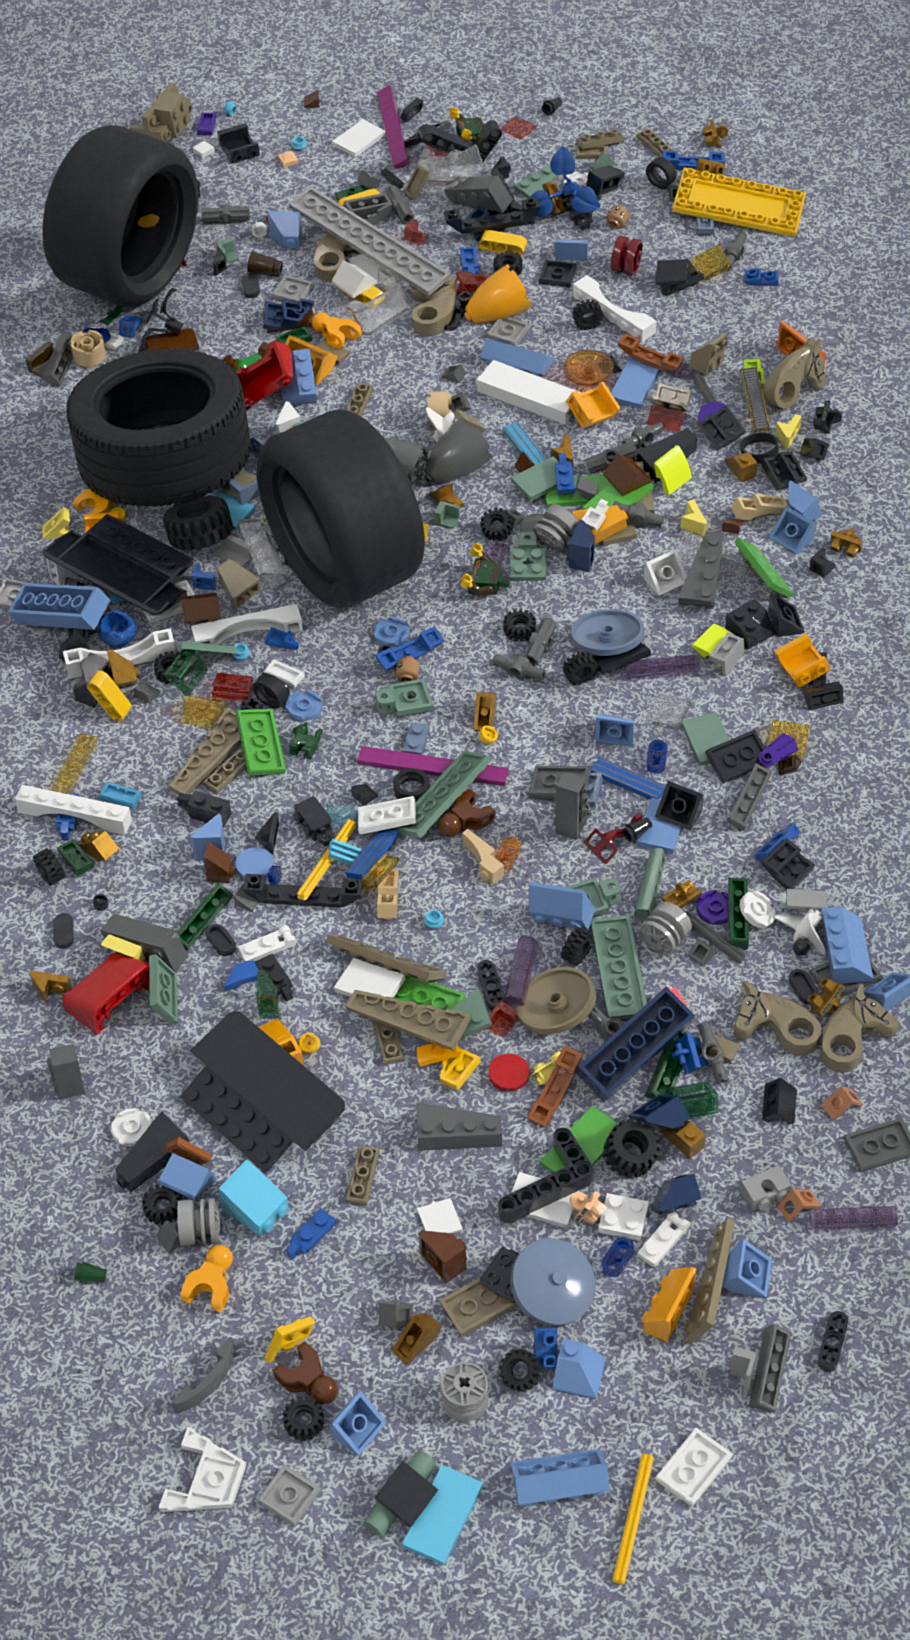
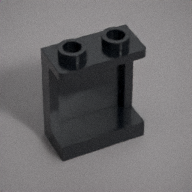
[217,123,260,164]

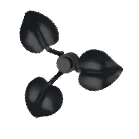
[138,288,184,353]

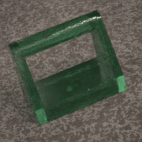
[164,649,208,696]
[256,969,280,1019]
[667,1082,718,1118]

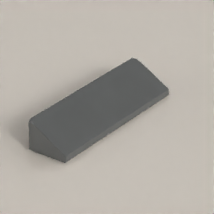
[42,331,73,387]
[749,1324,791,1413]

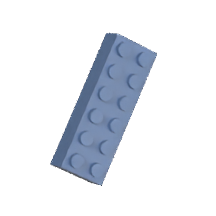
[8,583,110,630]

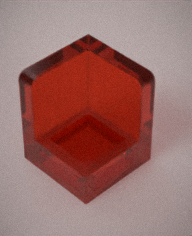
[404,219,429,246]
[456,272,477,297]
[487,1001,518,1037]

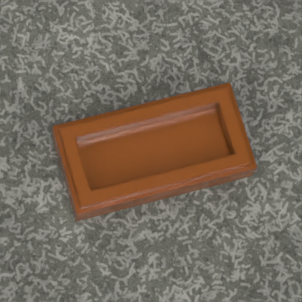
[165,1137,212,1166]

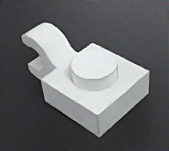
[582,499,609,531]

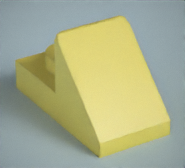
[775,414,801,449]
[680,500,707,535]
[42,507,70,540]

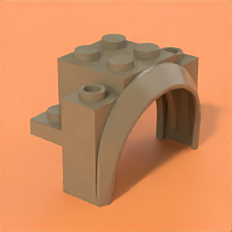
[129,83,193,142]

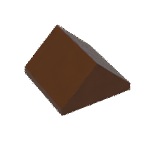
[603,454,652,496]

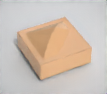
[278,151,298,168]

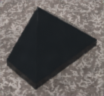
[255,812,279,854]

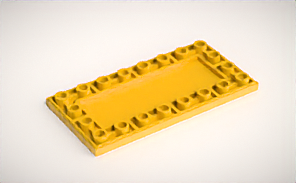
[672,168,806,237]

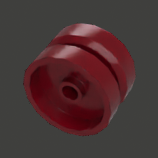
[611,235,643,275]

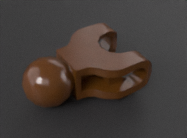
[437,789,496,837]
[272,1342,339,1404]

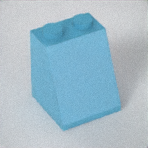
[219,1159,289,1237]

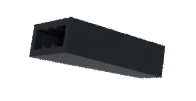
[636,428,698,483]
[115,1112,189,1193]

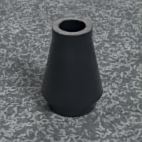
[542,97,562,115]
[623,817,652,842]

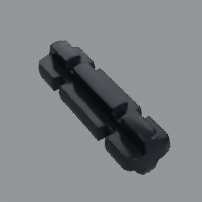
[381,168,404,189]

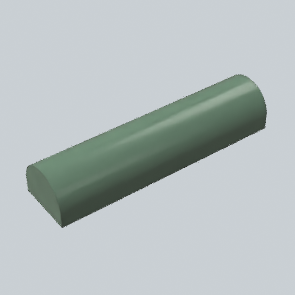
[634,848,665,920]
[363,1450,436,1538]

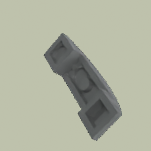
[172,1336,235,1414]

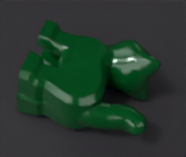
[289,722,323,760]

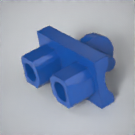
[672,1032,707,1075]
[533,1327,557,1369]

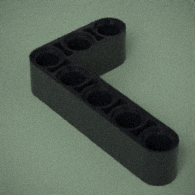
[419,120,502,164]
[498,1128,593,1223]

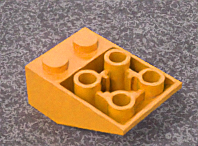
[258,1018,303,1065]

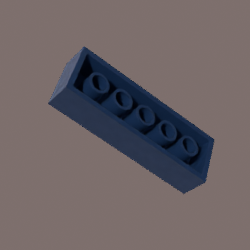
[576,987,695,1103]

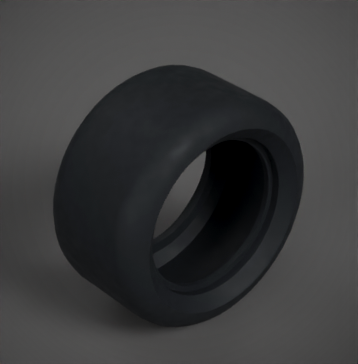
[42,125,198,307]
[257,409,425,608]

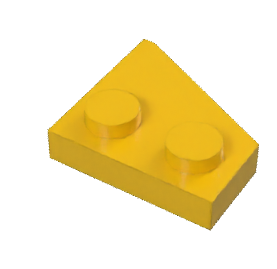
[440,1047,481,1091]
[264,1316,315,1364]

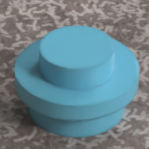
[223,101,237,116]
[291,136,307,150]
[232,643,250,660]
[424,910,444,929]

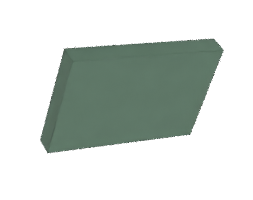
[511,457,559,501]
[175,641,236,654]
[681,712,729,766]
[149,954,178,1025]

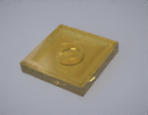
[691,244,732,281]

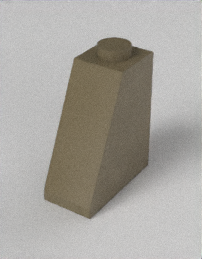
[217,558,261,610]

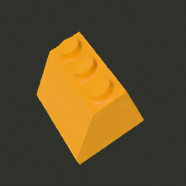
[285,335,338,384]
[641,1267,696,1342]

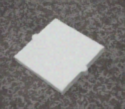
[417,1198,463,1233]

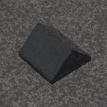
[655,259,696,285]
[768,593,805,637]
[655,781,704,830]

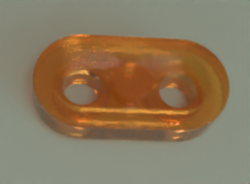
[495,837,521,871]

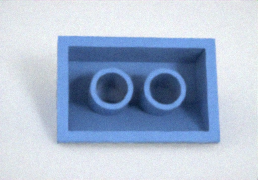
[281,349,317,406]
[529,882,595,930]

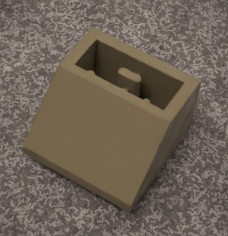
[689,333,728,375]

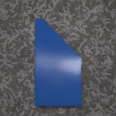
[265,627,299,650]
[224,960,262,990]

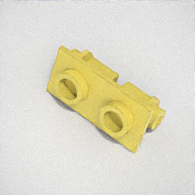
[530,1051,561,1086]

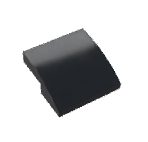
[697,405,746,451]
[760,451,807,490]
[762,838,815,890]

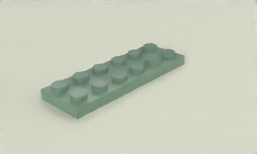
[393,751,491,838]
[590,915,647,1020]

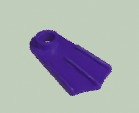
[758,733,799,766]

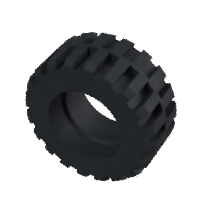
[163,495,233,551]

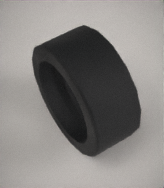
[646,157,676,189]
[252,674,288,709]
[393,768,429,803]

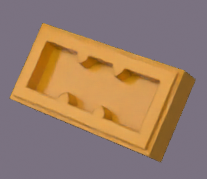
[416,1043,459,1067]

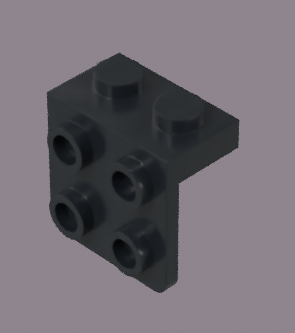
[480,1246,518,1304]

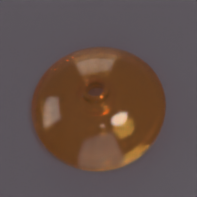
[564,350,614,386]

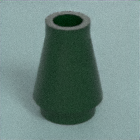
[74,1261,107,1283]

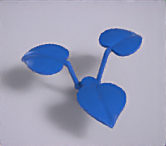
[530,147,601,217]

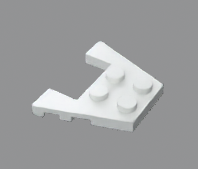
[159,1427,246,1512]

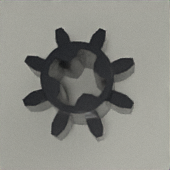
[240,696,263,710]

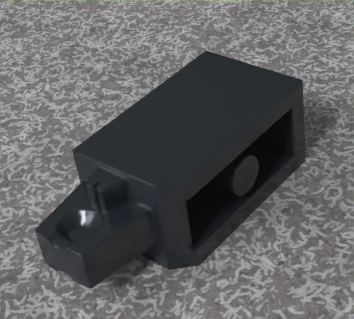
[586,165,625,194]
[565,194,593,230]
[177,790,232,828]
[293,796,334,847]

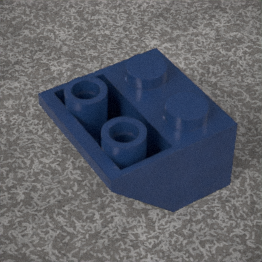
[567,520,595,572]
[651,1174,702,1215]

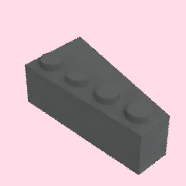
[444,176,513,213]
[678,531,724,608]
[553,772,591,840]
[101,913,188,973]
[416,1102,502,1151]

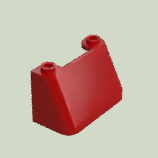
[236,340,293,410]
[63,952,150,1035]

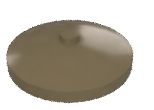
[516,967,596,1034]

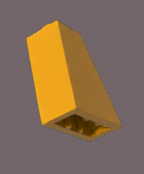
[572,505,628,544]

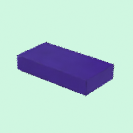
[197,112,217,135]

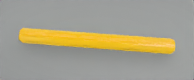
[297,819,356,901]
[613,1453,653,1585]

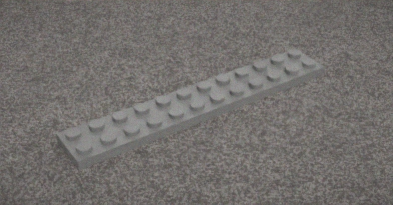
[289,186,451,296]

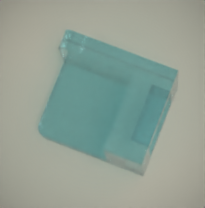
[326,801,356,828]

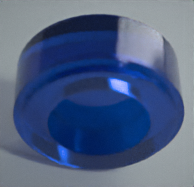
[268,865,282,885]

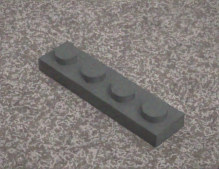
[726,763,772,830]

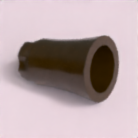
[247,251,283,277]

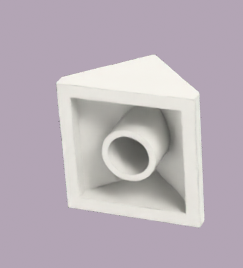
[332,261,377,298]
[275,401,301,435]
[644,549,687,596]

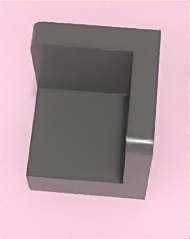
[379,1301,413,1327]

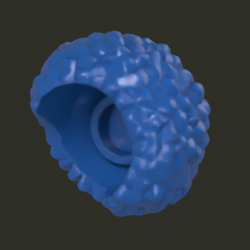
[98,610,137,648]

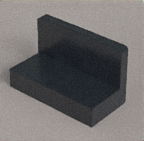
[762,1078,797,1124]

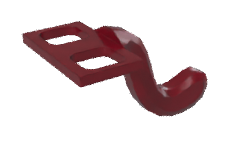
[583,813,644,864]

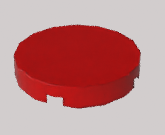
[488,1053,530,1091]

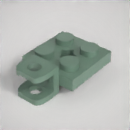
[510,532,546,581]
[375,679,433,717]
[567,878,621,917]

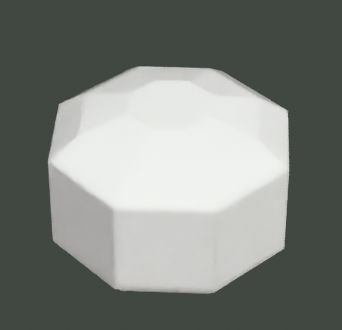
[252,222,267,238]

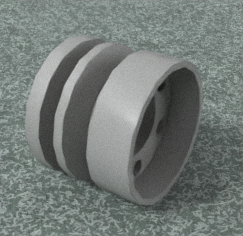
[533,504,579,551]
[638,902,692,955]
[177,1198,221,1246]
[441,1362,489,1422]

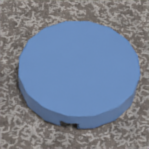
[374,617,410,647]
[286,690,323,721]
[235,847,274,880]

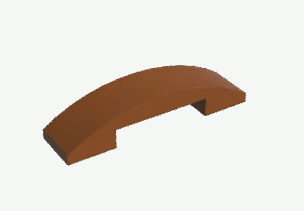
[618,333,685,371]
[527,1046,583,1128]

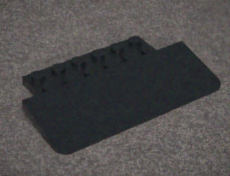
[43,514,194,615]
[180,1011,345,1173]

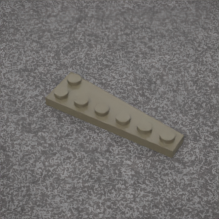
[169,707,241,795]
[326,934,447,983]
[345,990,472,1051]
[684,1218,735,1344]

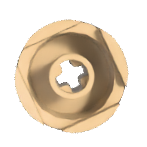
[71,330,106,368]
[427,391,452,426]

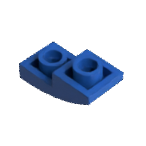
[745,268,779,286]

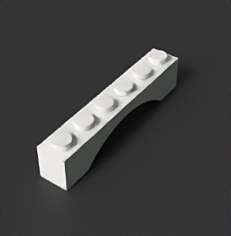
[573,275,657,342]
[191,604,303,653]
[63,628,176,679]
[15,785,132,835]

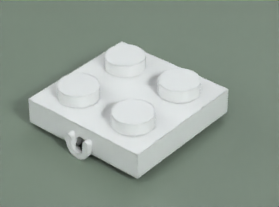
[598,1193,649,1241]

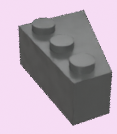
[343,193,392,225]
[47,1044,85,1099]

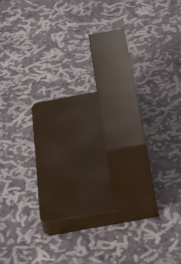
[26,341,54,378]

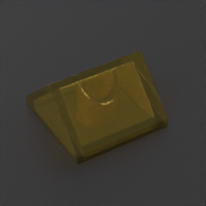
[181,694,228,729]

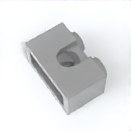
[740,1165,792,1211]

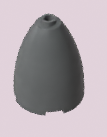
[424,418,493,484]
[384,438,429,491]

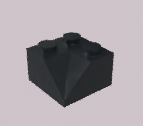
[725,599,776,650]
[73,652,113,708]

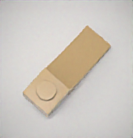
[731,494,789,521]
[462,829,504,885]
[377,869,399,920]

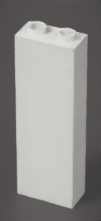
[476,360,581,424]

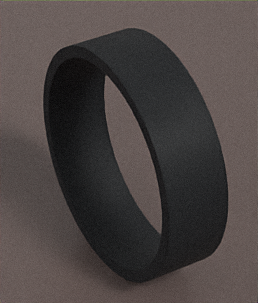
[740,432,779,464]

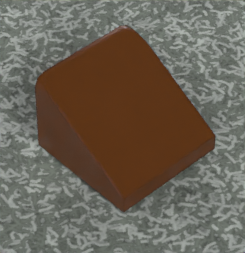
[304,90,319,108]
[515,451,535,473]
[722,517,743,535]

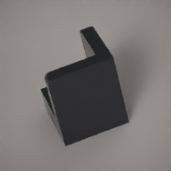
[799,438,829,460]
[809,547,836,578]

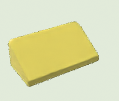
[101,934,145,961]

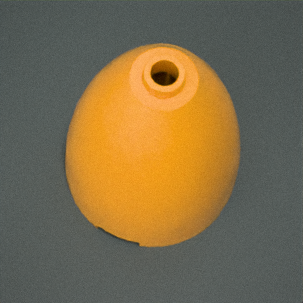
[464,264,532,323]

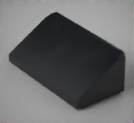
[803,682,844,710]

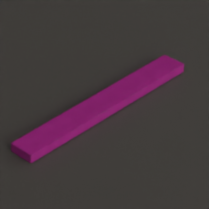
[377,85,409,169]
[357,746,509,786]

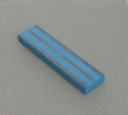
[503,422,547,465]

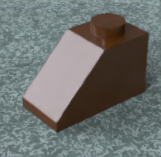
[203,843,236,883]

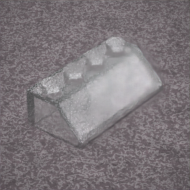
[237,519,291,591]
[677,531,751,593]

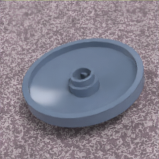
[571,609,644,656]
[510,1238,596,1327]

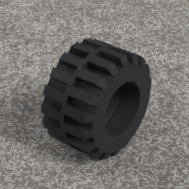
[603,1119,660,1178]

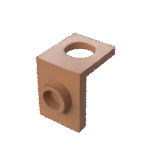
[821,1086,864,1120]
[777,1189,821,1222]

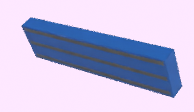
[591,757,666,799]
[345,828,400,880]

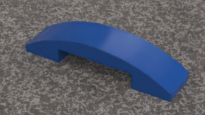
[662,150,725,170]
[375,626,445,671]

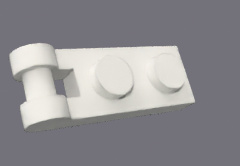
[238,925,297,962]
[637,1212,690,1268]

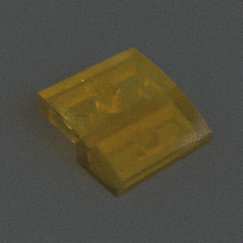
[768,719,810,758]
[362,854,401,888]

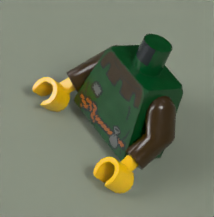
[449,107,485,142]
[461,543,511,597]

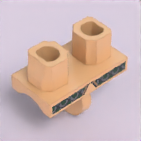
[570,1191,607,1225]

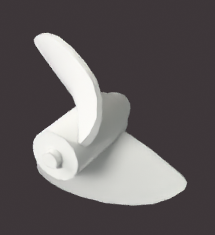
[426,407,455,442]
[774,908,826,955]

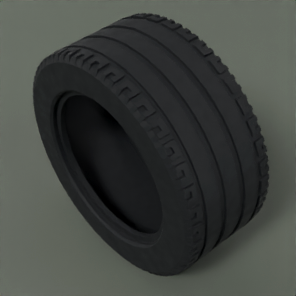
[66,349,251,507]

